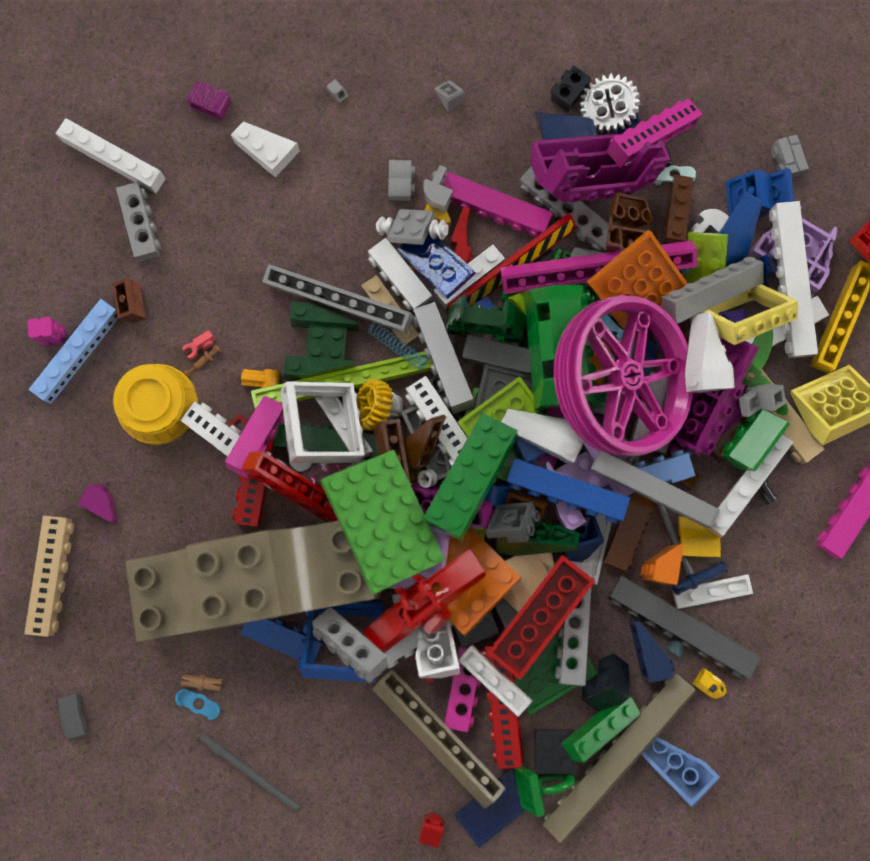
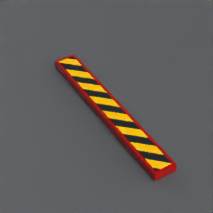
[447,213,577,308]

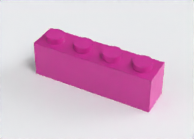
[225,396,284,478]

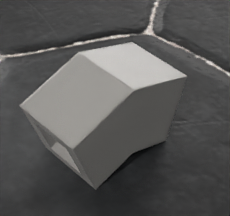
[326,79,348,103]

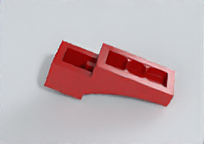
[450,206,474,268]

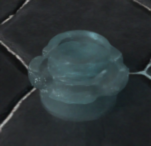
[666,640,685,657]

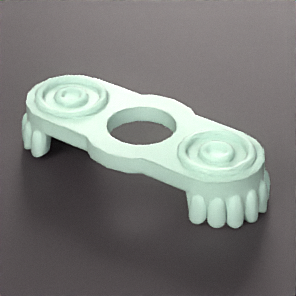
[654,165,696,185]

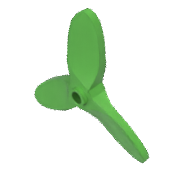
[741,329,789,415]

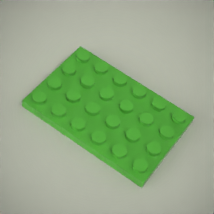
[320,450,445,595]

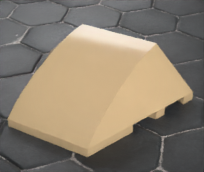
[503,553,554,613]

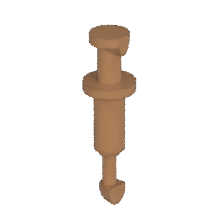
[183,344,222,376]

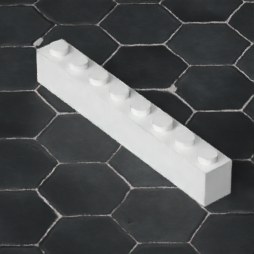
[769,201,818,359]

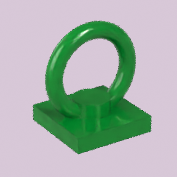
[514,766,575,817]

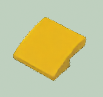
[678,517,721,557]

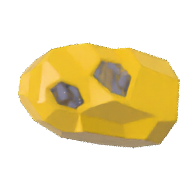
[692,668,727,699]

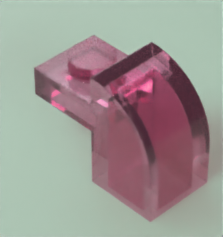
[301,463,340,487]

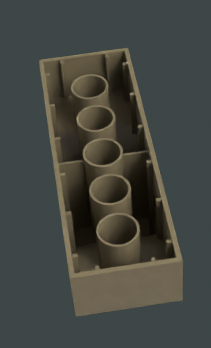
[125,521,383,642]

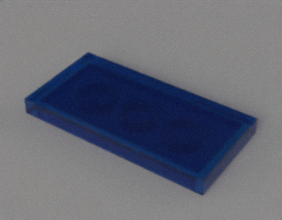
[396,233,475,299]
[454,768,526,848]

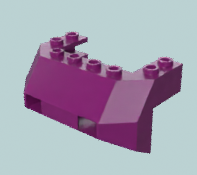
[530,133,671,203]

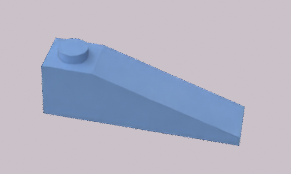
[642,737,720,808]

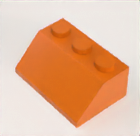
[639,544,684,585]

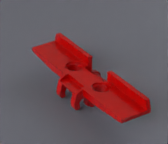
[364,549,486,653]

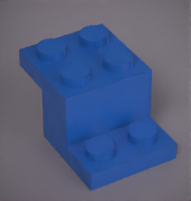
[726,168,794,216]

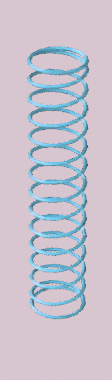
[368,323,428,370]

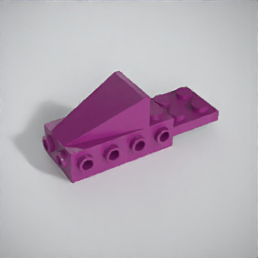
[673,338,759,456]

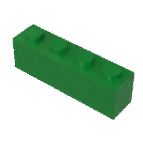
[561,697,641,762]

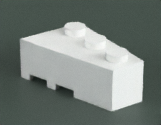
[231,121,300,177]

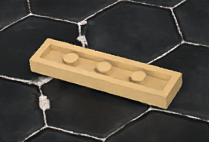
[361,275,419,346]

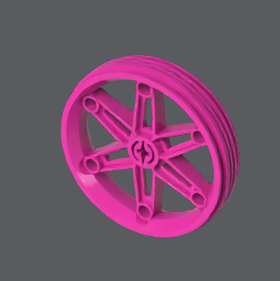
[554,295,693,456]

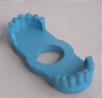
[175,689,220,720]

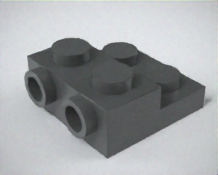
[485,502,539,543]

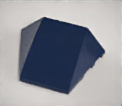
[535,111,597,140]

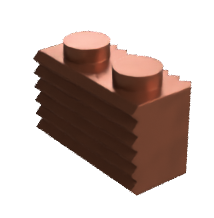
[112,278,146,323]

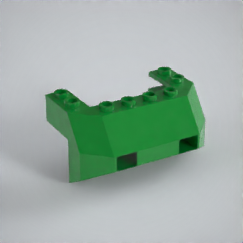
[524,285,607,410]

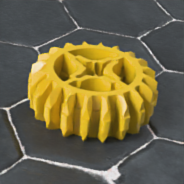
[356,379,394,431]

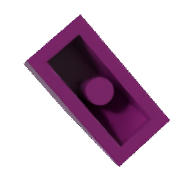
[78,483,118,523]

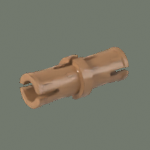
[181,673,223,692]

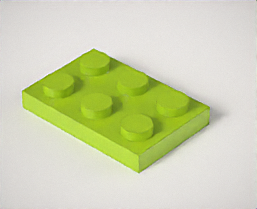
[685,232,728,284]

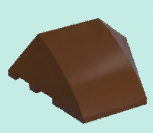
[606,192,659,252]

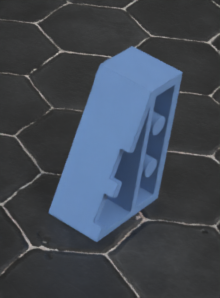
[633,450,695,483]

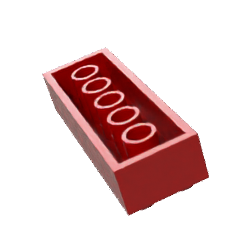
[487,555,595,679]

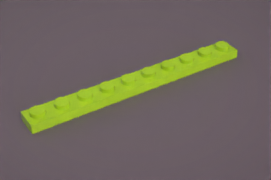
[251,351,433,409]

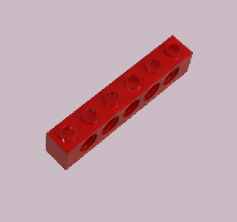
[241,451,338,523]

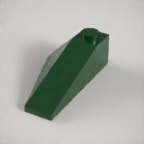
[496,519,580,556]

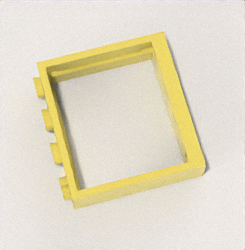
[690,284,798,345]

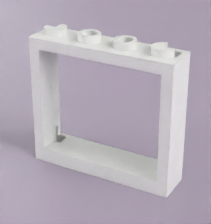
[281,382,365,463]

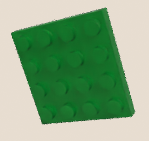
[493,633,598,715]

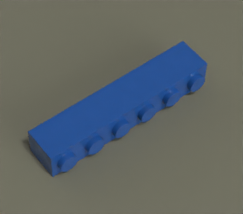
[506,458,630,524]

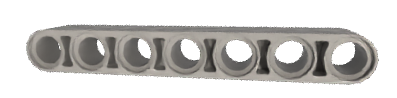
[590,451,720,529]

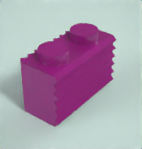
[186,81,232,120]

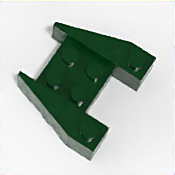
[446,295,526,344]
[284,301,358,381]

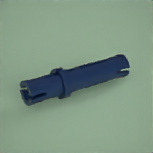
[672,561,728,595]

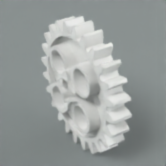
[580,74,641,134]

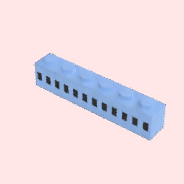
[28,299,119,404]

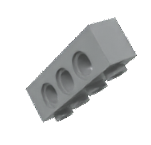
[116,182,162,262]
[312,607,387,683]

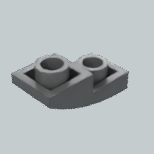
[58,693,87,741]

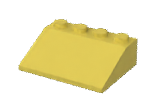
[790,365,870,445]

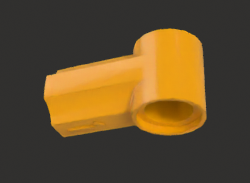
[241,369,281,388]

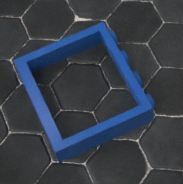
[298,601,383,683]

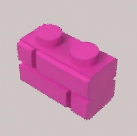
[27,317,67,346]

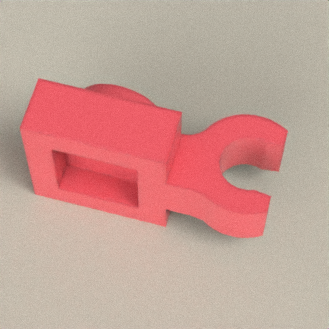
[182,330,216,360]

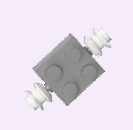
[376,209,449,245]

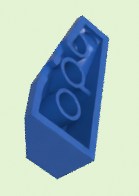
[718,192,763,267]

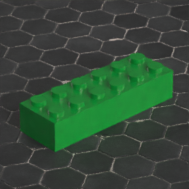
[424,413,518,542]

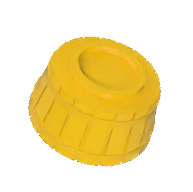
[113,364,198,445]

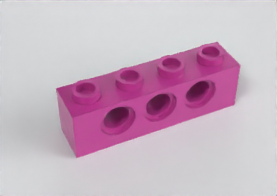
[444,646,483,732]

